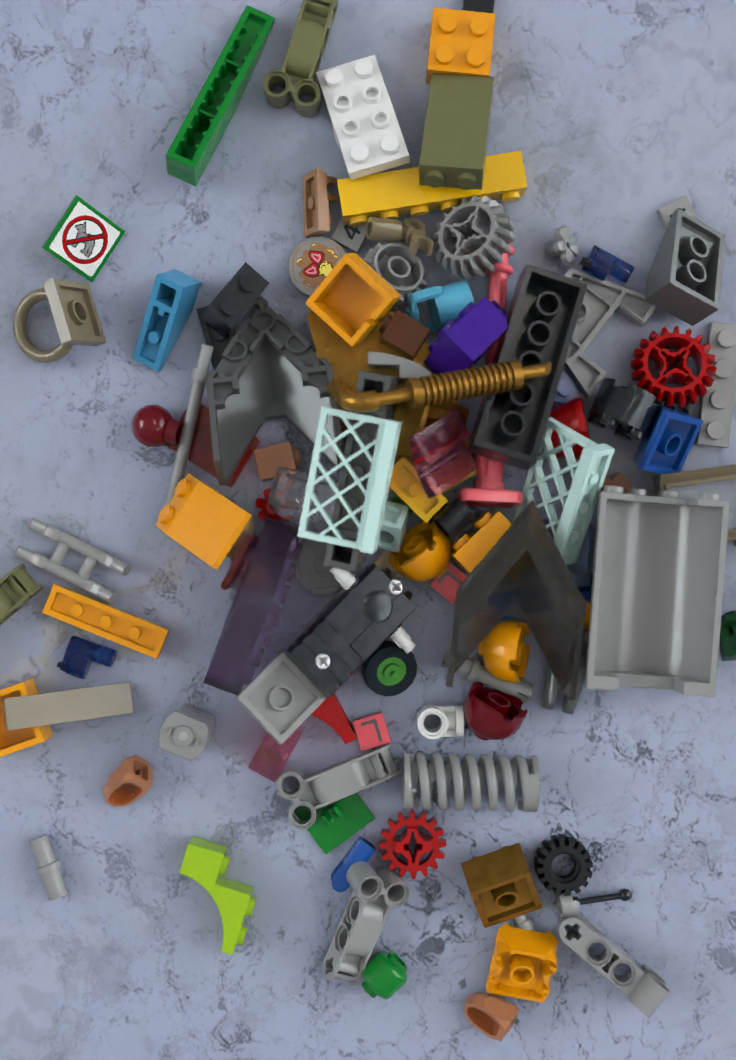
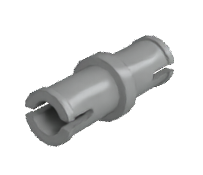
[29,834,68,901]

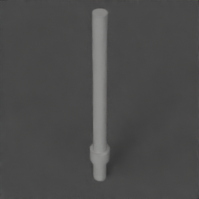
[165,344,214,506]

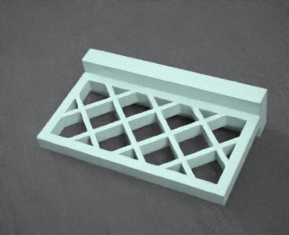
[297,406,402,554]
[512,417,615,567]

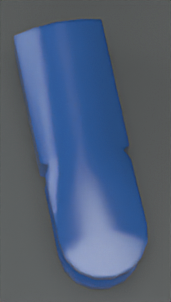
[331,836,376,892]

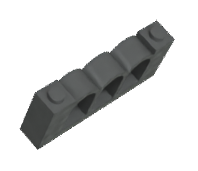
[324,371,400,572]

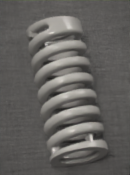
[402,752,540,812]

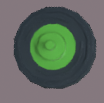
[361,641,417,696]

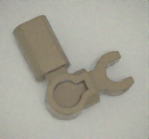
[365,216,434,256]

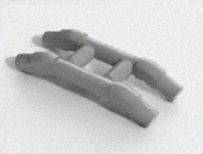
[14,518,131,604]

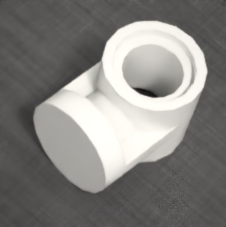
[416,704,464,739]

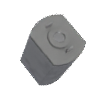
[159,703,215,761]

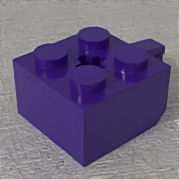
[424,297,508,375]

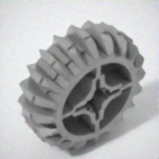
[432,195,515,280]

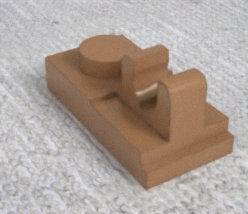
[302,168,338,238]

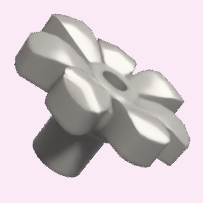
[546,226,579,266]

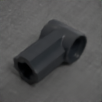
[430,498,475,539]

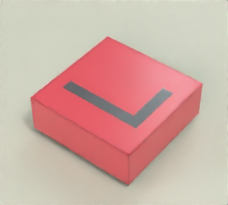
[429,562,472,604]
[353,711,391,751]

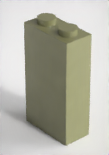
[419,73,494,190]

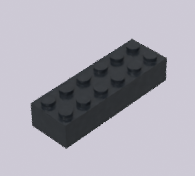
[467,264,588,470]

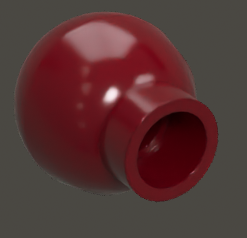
[132,405,184,447]

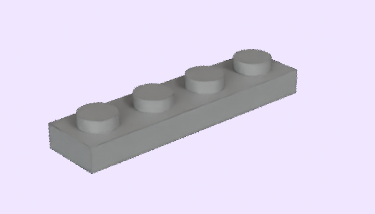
[695,322,736,448]

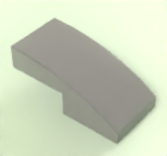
[368,351,432,382]

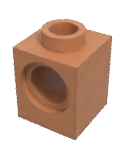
[254,442,302,482]

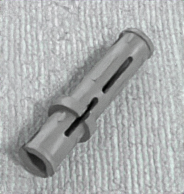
[441,649,534,702]

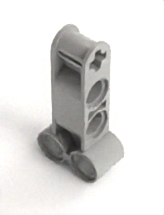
[277,743,401,830]
[322,861,410,985]
[557,913,670,1017]

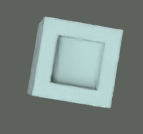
[377,501,409,553]

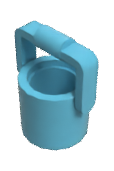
[406,280,475,333]

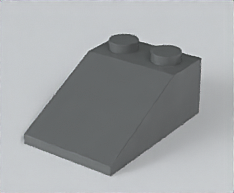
[645,208,725,326]

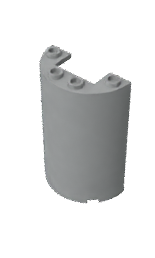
[585,486,730,697]

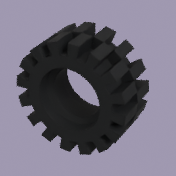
[534,834,593,896]

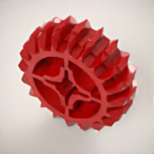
[630,325,717,409]

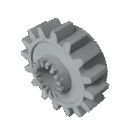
[364,242,427,309]

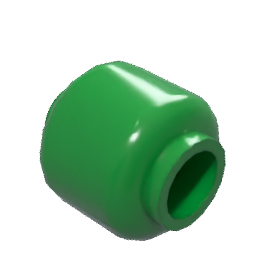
[362,950,408,999]

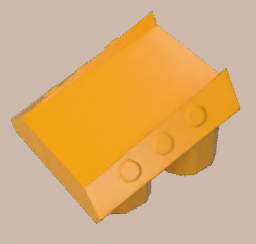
[485,923,559,1003]

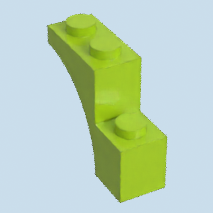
[179,836,257,955]

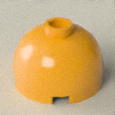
[389,521,452,582]
[478,620,531,684]

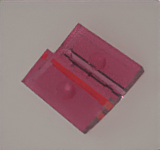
[409,410,477,499]

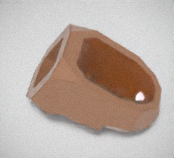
[103,755,153,807]
[464,992,520,1041]

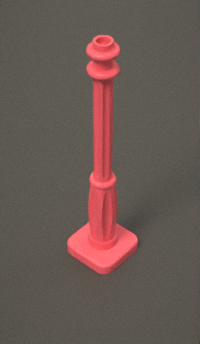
[456,244,523,508]

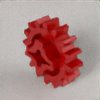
[379,808,447,879]

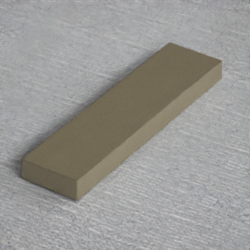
[2,682,133,731]

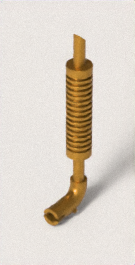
[327,360,552,412]

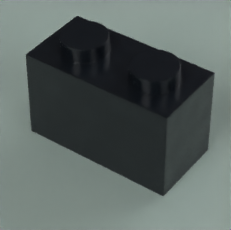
[200,262,269,338]

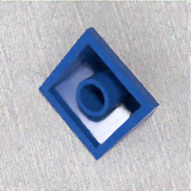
[633,404,703,474]

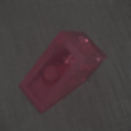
[248,725,304,782]

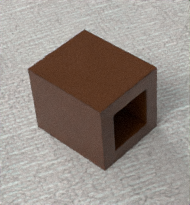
[379,309,430,361]

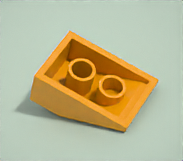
[156,473,252,570]

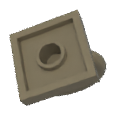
[13,278,106,363]

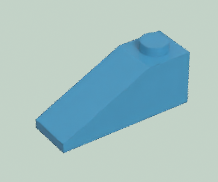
[132,269,201,372]

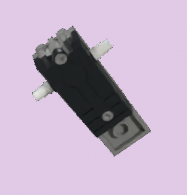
[235,563,416,744]

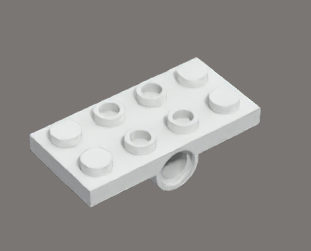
[316,55,410,180]

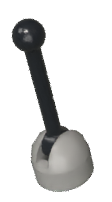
[556,889,631,918]

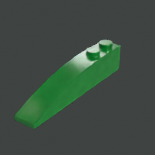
[165,5,275,186]

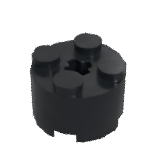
[587,378,662,441]

